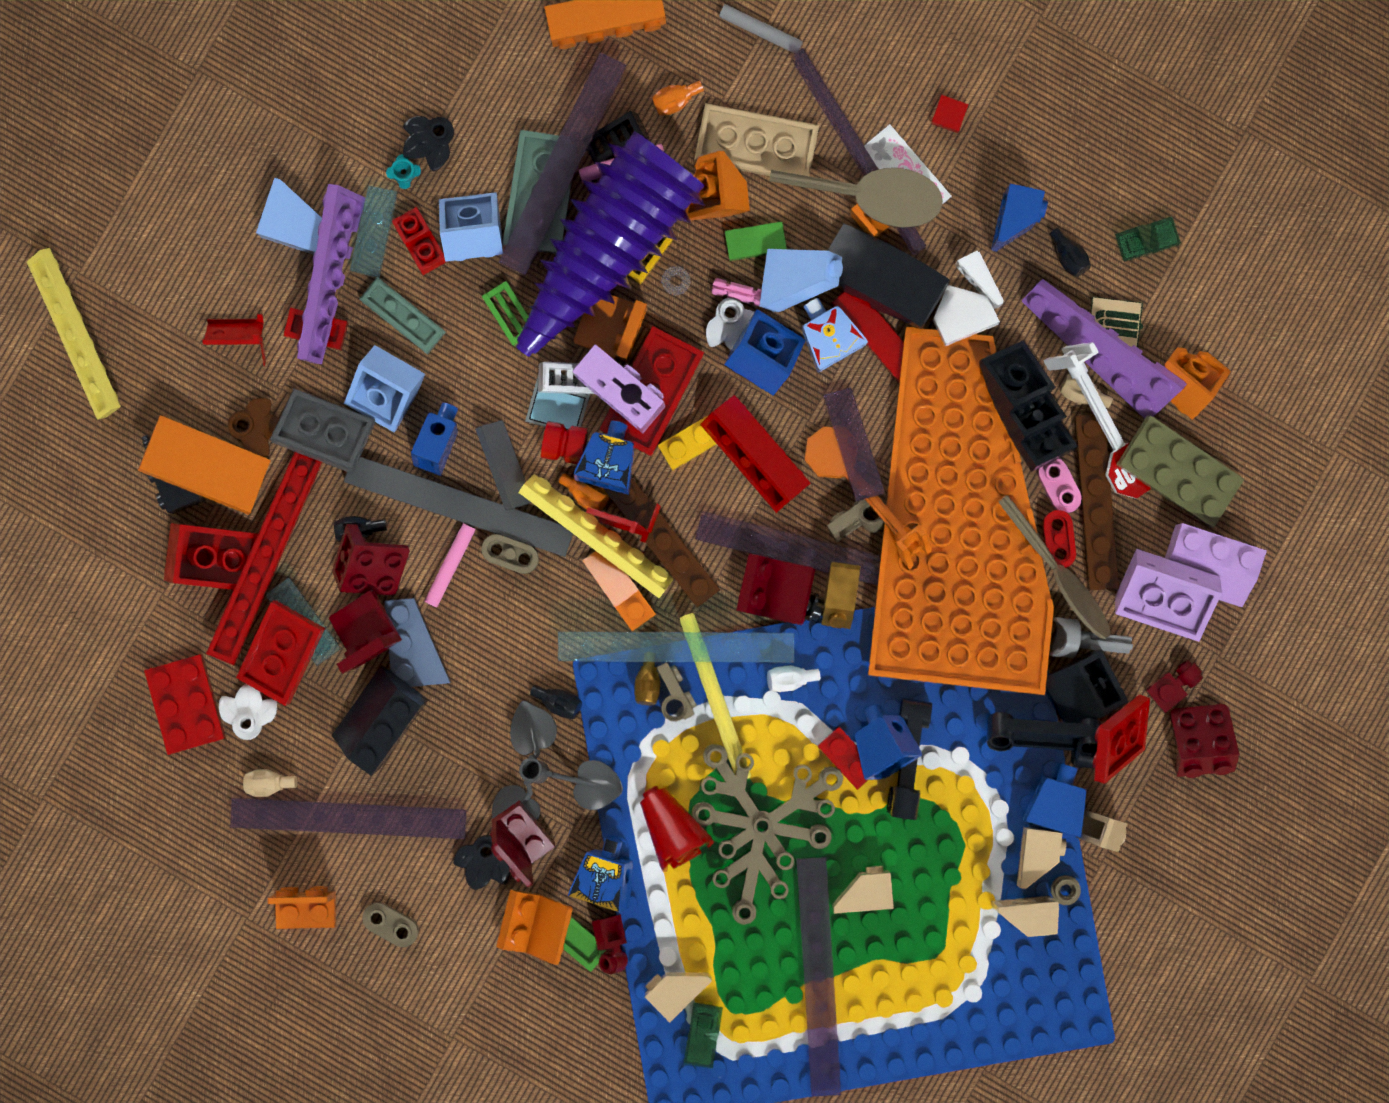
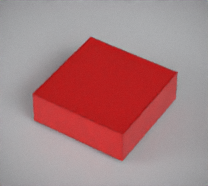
[931,95,969,133]

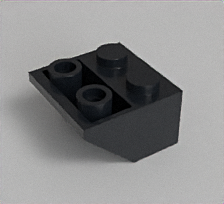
[1046,650,1129,723]

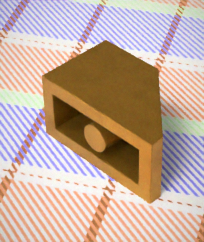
[821,562,861,629]

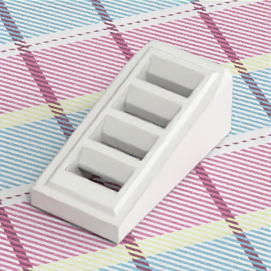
[955,251,1004,309]
[538,362,595,394]

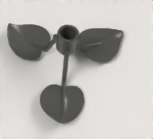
[492,701,623,820]

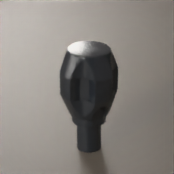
[1049,228,1091,277]
[334,516,387,542]
[530,685,582,720]

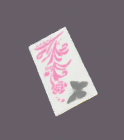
[861,124,952,203]

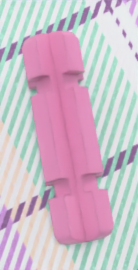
[712,278,762,306]

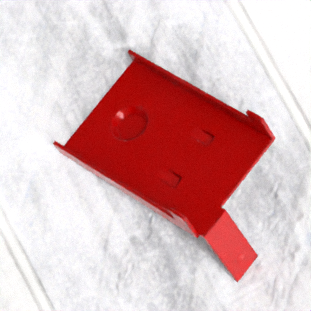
[202,314,266,367]
[586,503,661,543]

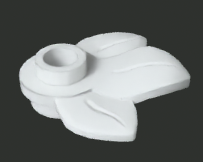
[706,298,754,351]
[219,684,277,740]

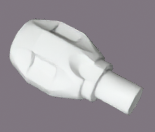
[767,665,820,692]

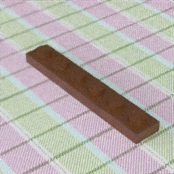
[1074,415,1119,591]
[603,477,720,608]

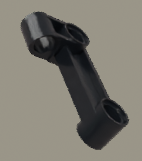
[887,698,932,820]
[987,712,1103,769]

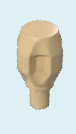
[1060,374,1113,409]
[243,769,298,797]

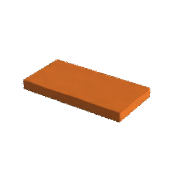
[138,415,271,515]

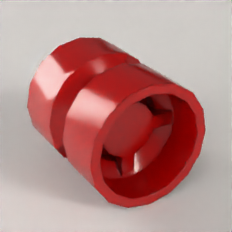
[541,421,588,465]

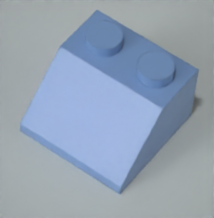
[439,192,503,262]
[344,345,425,432]

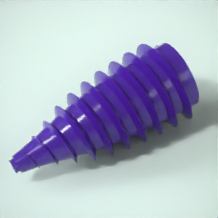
[515,131,705,357]

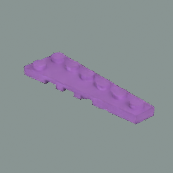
[297,184,366,364]
[1022,279,1187,419]

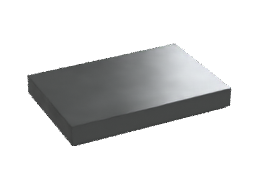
[270,388,375,474]

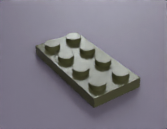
[1116,416,1244,528]

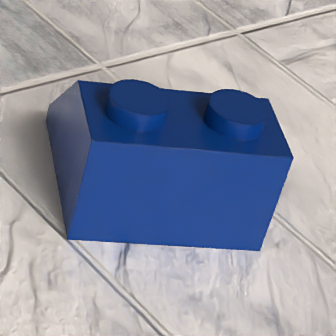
[991,183,1048,252]
[724,309,806,396]

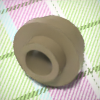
[1051,875,1081,905]

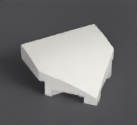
[933,285,1000,346]

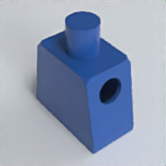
[411,403,458,476]
[855,705,922,780]
[1023,764,1086,837]

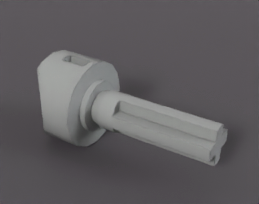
[1049,617,1133,658]

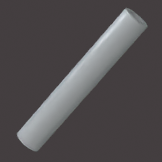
[719,4,803,55]

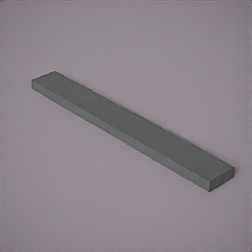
[344,457,573,557]

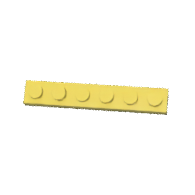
[27,248,121,420]
[518,474,674,598]

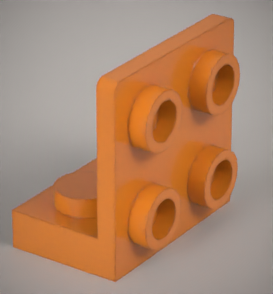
[573,295,647,363]
[268,886,336,929]
[496,889,572,965]

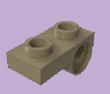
[827,495,884,542]
[657,662,697,722]

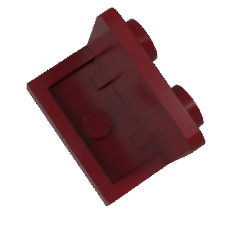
[1170,704,1240,778]

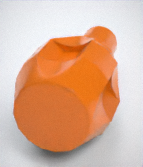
[652,80,704,116]
[559,473,609,511]

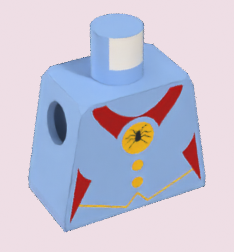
[802,298,868,373]

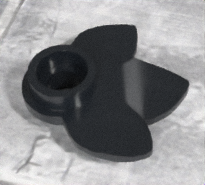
[403,116,454,172]
[453,835,510,890]

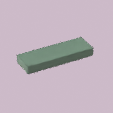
[359,277,446,355]

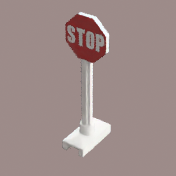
[1043,342,1151,498]

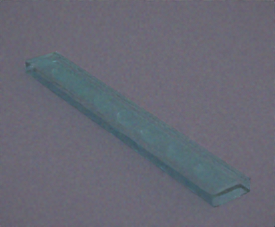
[558,632,795,663]

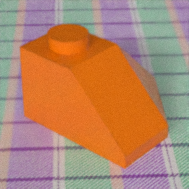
[685,151,750,220]
[1165,347,1231,420]

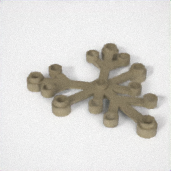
[692,744,843,925]

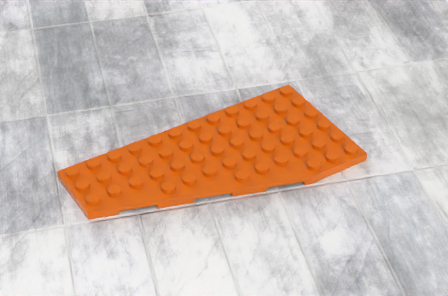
[868,327,1054,695]

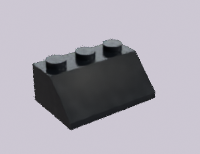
[332,665,429,776]

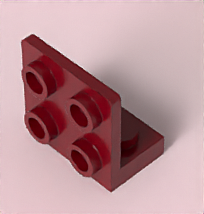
[332,524,410,595]
[736,553,815,625]
[329,590,402,674]
[490,800,555,887]

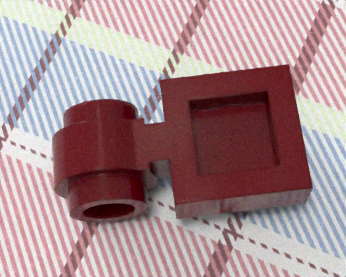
[1145,659,1204,713]
[592,914,628,975]

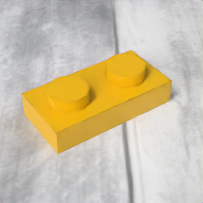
[658,416,717,471]

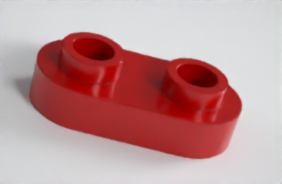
[1042,510,1076,568]

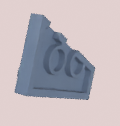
[385,598,451,687]

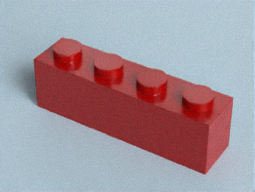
[700,395,811,513]

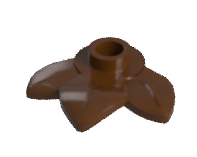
[228,398,280,457]

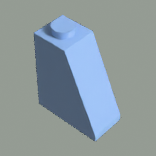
[256,178,322,255]
[759,249,843,312]

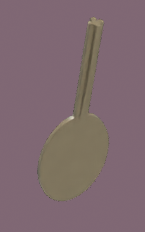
[769,168,943,228]
[998,495,1110,639]

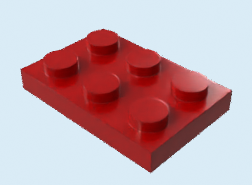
[236,600,325,706]
[144,654,226,755]
[1093,694,1150,784]

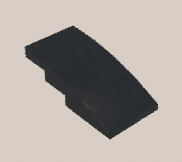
[827,224,950,329]
[979,341,1078,472]

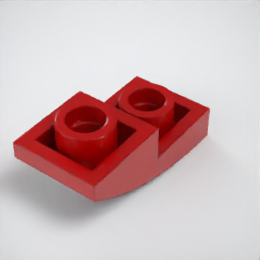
[392,207,448,275]

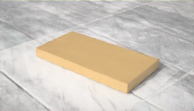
[694,103,819,176]

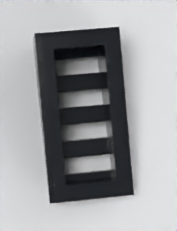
[582,111,650,164]

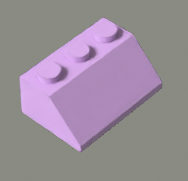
[1165,523,1266,607]

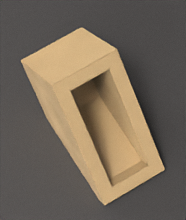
[1076,809,1127,852]
[1017,827,1066,889]
[832,866,894,914]
[645,972,712,1023]

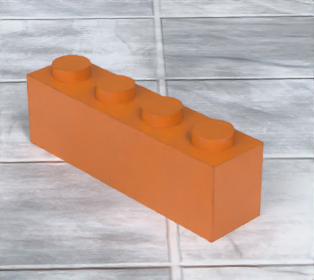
[544,0,666,49]

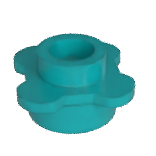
[386,154,421,189]

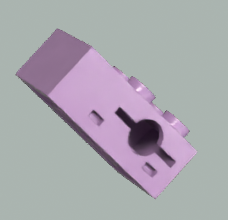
[572,344,665,434]
[1115,549,1222,642]

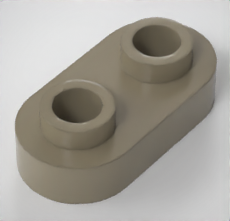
[481,534,539,574]
[362,902,419,947]

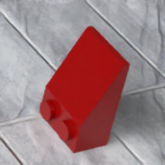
[163,523,258,590]

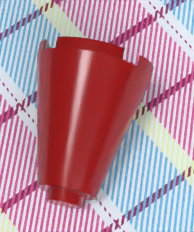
[640,786,714,872]

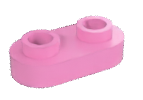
[1037,459,1082,513]

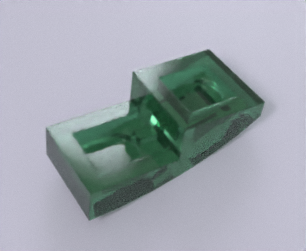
[1115,216,1182,262]
[683,1003,723,1069]

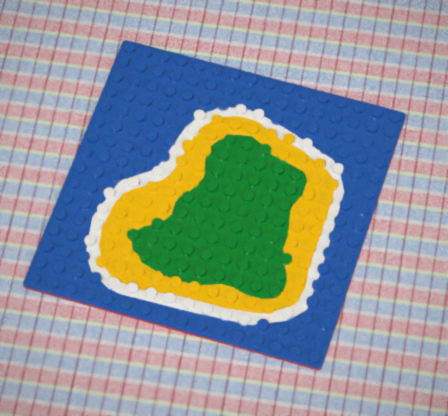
[573,607,1115,1103]

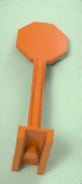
[805,426,932,570]

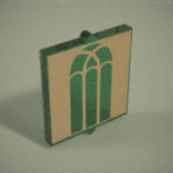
[1090,297,1143,347]

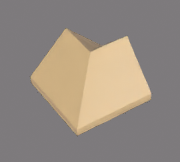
[991,896,1059,937]

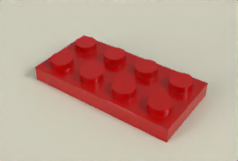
[599,326,705,457]

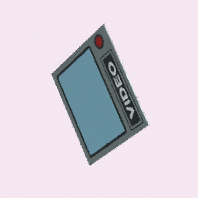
[525,371,590,430]

